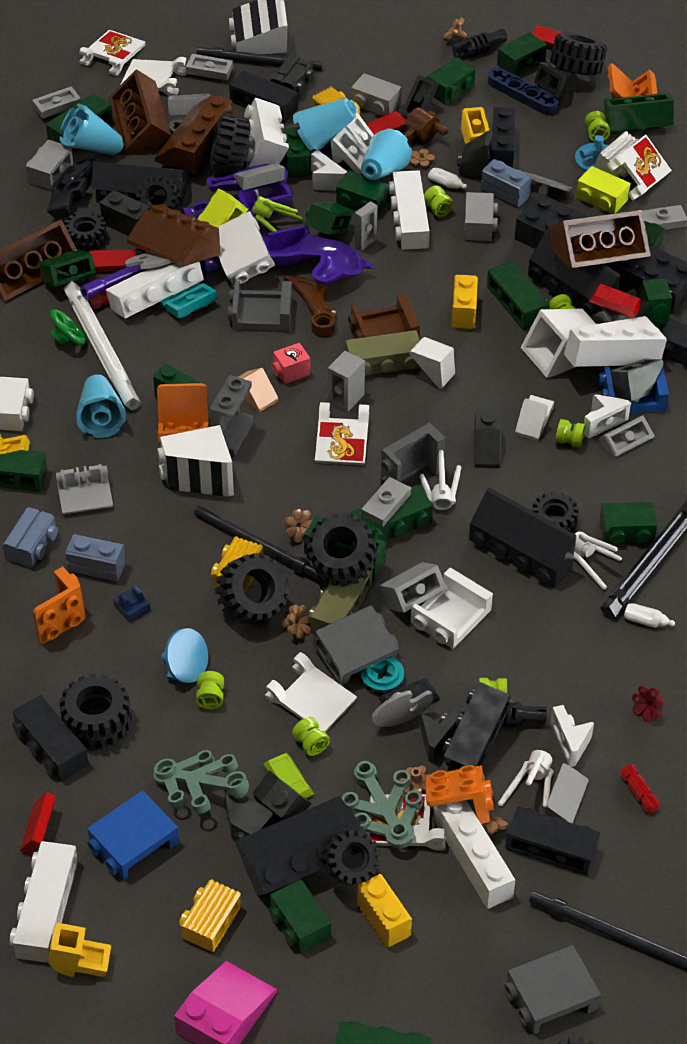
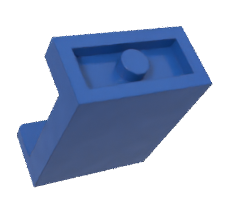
[598,366,669,413]
[87,790,179,881]

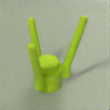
[251,196,303,232]

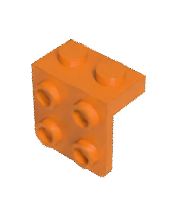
[608,63,657,98]
[157,383,209,442]
[33,566,86,644]
[426,765,494,824]

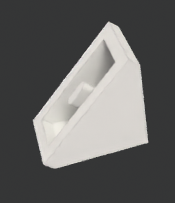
[409,337,455,389]

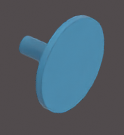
[575,136,608,172]
[161,628,208,683]

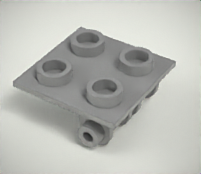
[56,464,113,514]

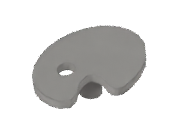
[523,172,573,195]
[125,253,173,269]
[372,690,433,727]

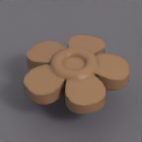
[410,149,435,168]
[481,817,508,835]

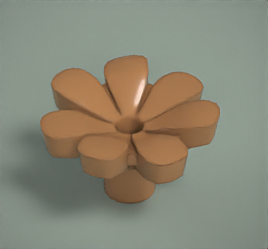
[443,17,467,41]
[284,509,312,543]
[281,604,311,639]
[398,766,431,794]

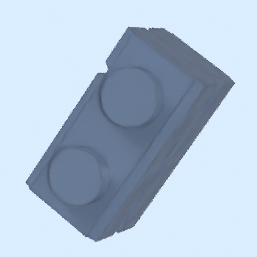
[481,159,532,207]
[3,507,58,568]
[65,534,126,582]

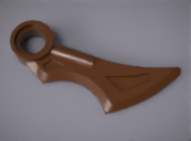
[284,275,336,336]

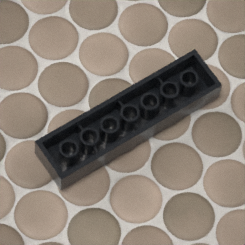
[514,194,687,315]

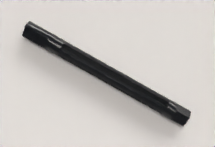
[600,500,687,618]

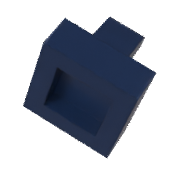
[113,586,151,622]

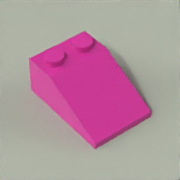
[174,961,277,1044]

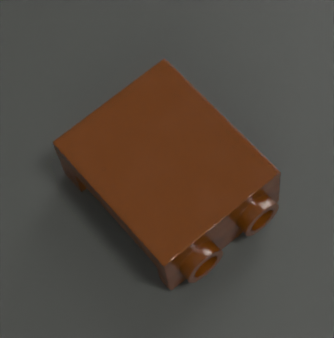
[348,294,420,340]

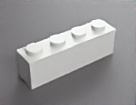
[388,170,430,250]
[106,262,204,318]
[433,800,515,909]
[10,841,78,963]

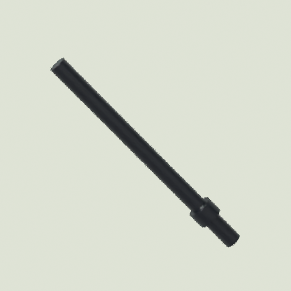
[197,47,323,70]
[194,506,323,582]
[529,891,687,969]

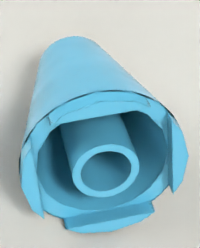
[293,98,358,152]
[60,104,123,156]
[361,129,412,180]
[76,375,126,438]

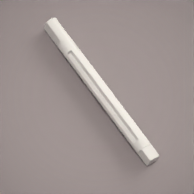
[63,281,141,410]

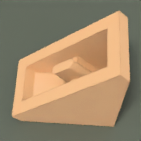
[239,368,278,413]

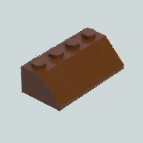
[108,69,171,154]
[155,95,233,174]
[127,205,221,267]
[548,210,651,269]
[0,219,77,302]

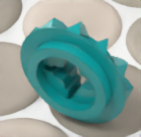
[361,656,404,694]

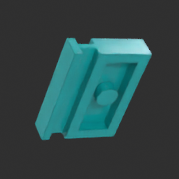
[160,282,218,318]

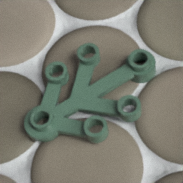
[153,750,249,814]
[342,761,423,849]

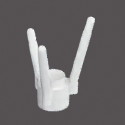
[420,450,461,510]
[573,531,622,590]
[498,750,554,808]

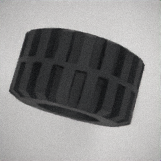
[550,32,608,75]
[210,114,251,174]
[307,513,378,587]
[215,553,289,624]
[59,674,132,750]

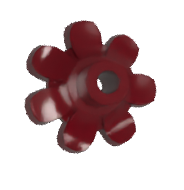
[632,686,664,722]

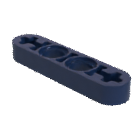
[488,68,559,115]

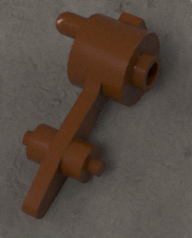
[403,107,448,145]

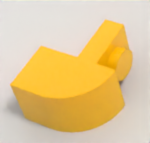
[48,922,111,977]

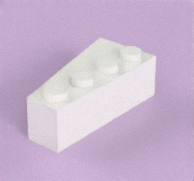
[244,97,289,168]
[564,316,667,367]

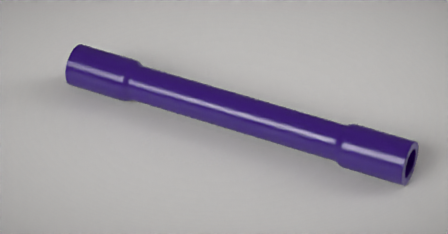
[80,265,149,299]

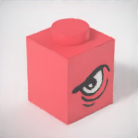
[271,343,310,384]

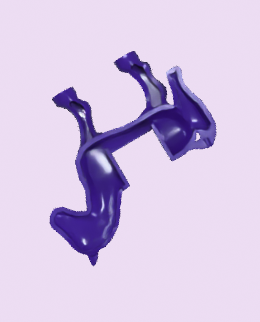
[182,164,374,285]

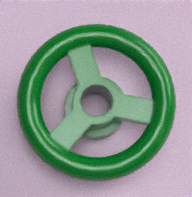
[49,309,87,346]

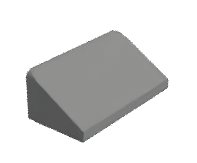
[168,93,211,116]
[234,163,285,190]
[598,415,655,458]
[545,763,589,823]

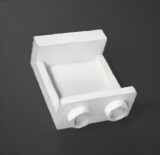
[218,211,275,286]
[411,568,493,649]

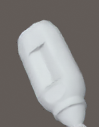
[428,168,467,189]
[624,604,675,628]

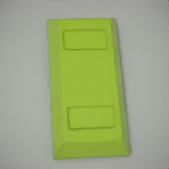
[263,753,314,799]

